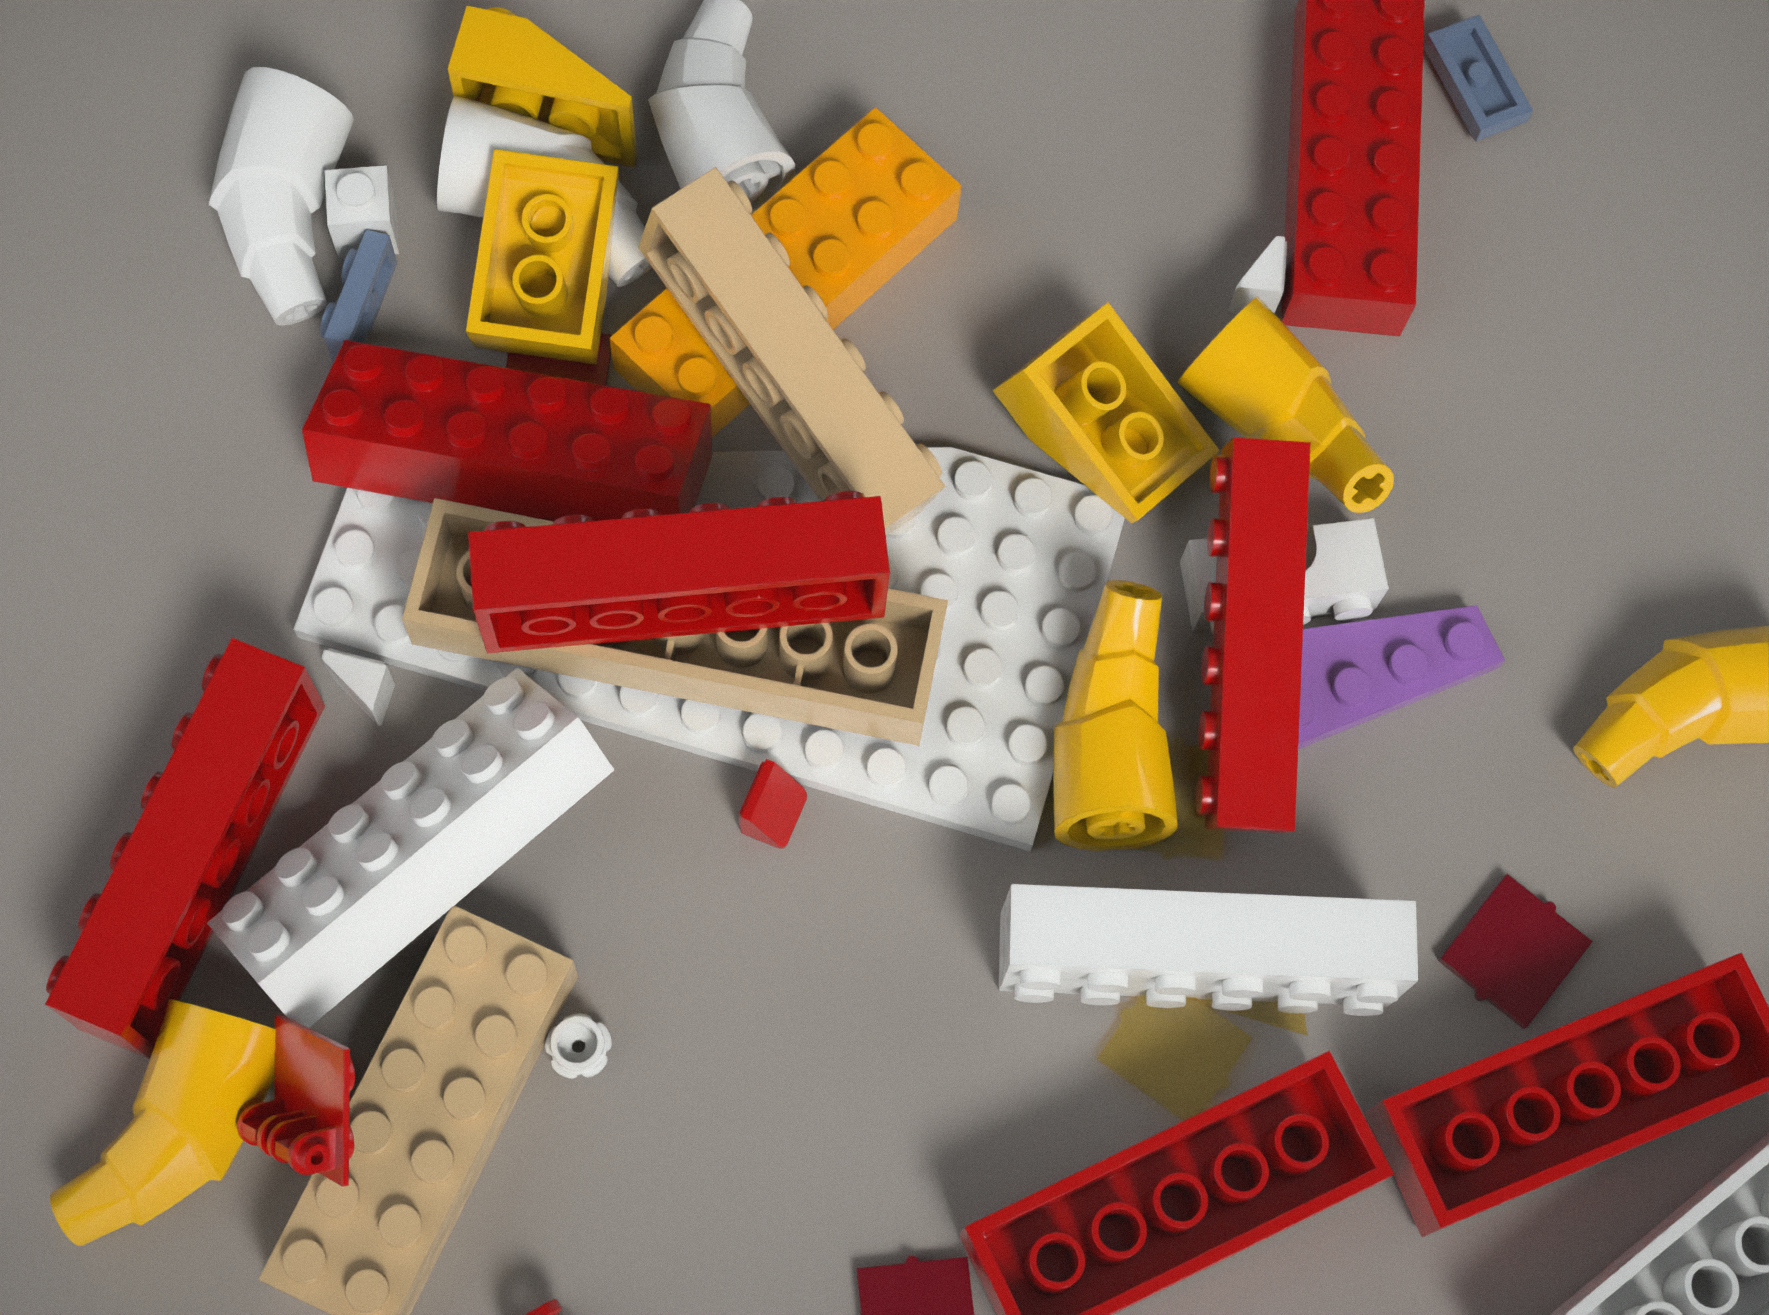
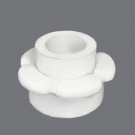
[545,1013,612,1079]

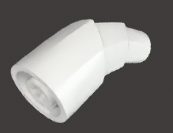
[648,0,795,215]
[209,67,354,326]
[437,95,652,287]

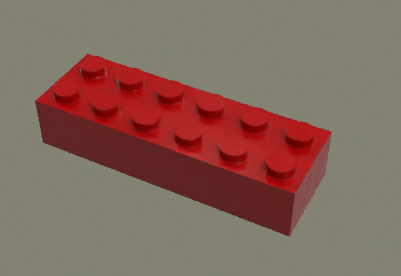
[1281,0,1425,337]
[302,340,713,522]
[468,491,890,654]
[45,638,325,1059]
[1365,952,1769,1237]
[959,1050,1394,1315]

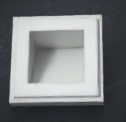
[1228,236,1287,314]
[321,648,395,726]

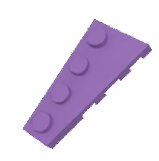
[1298,605,1505,749]

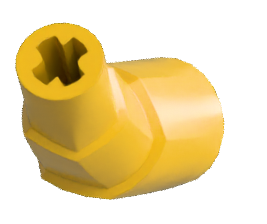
[1177,296,1394,513]
[1053,580,1178,851]
[1573,625,1769,788]
[50,999,276,1246]

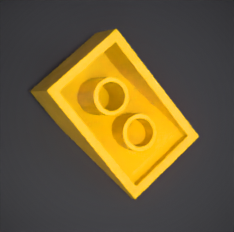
[448,6,637,167]
[466,149,619,365]
[992,302,1220,524]

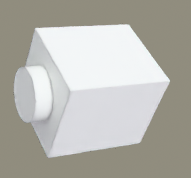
[324,165,399,259]

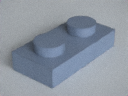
[1423,14,1533,142]
[320,229,397,363]

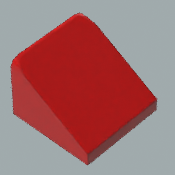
[739,759,807,849]

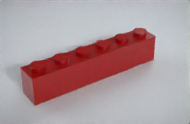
[1196,437,1311,834]

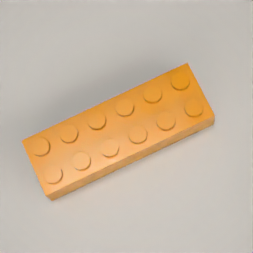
[610,107,962,437]

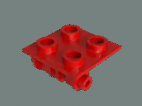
[237,1014,355,1187]

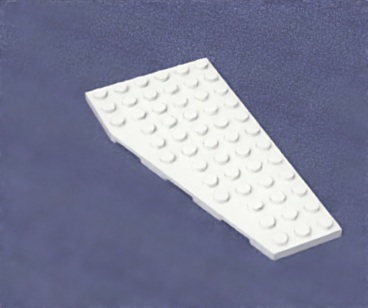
[293,447,1125,851]

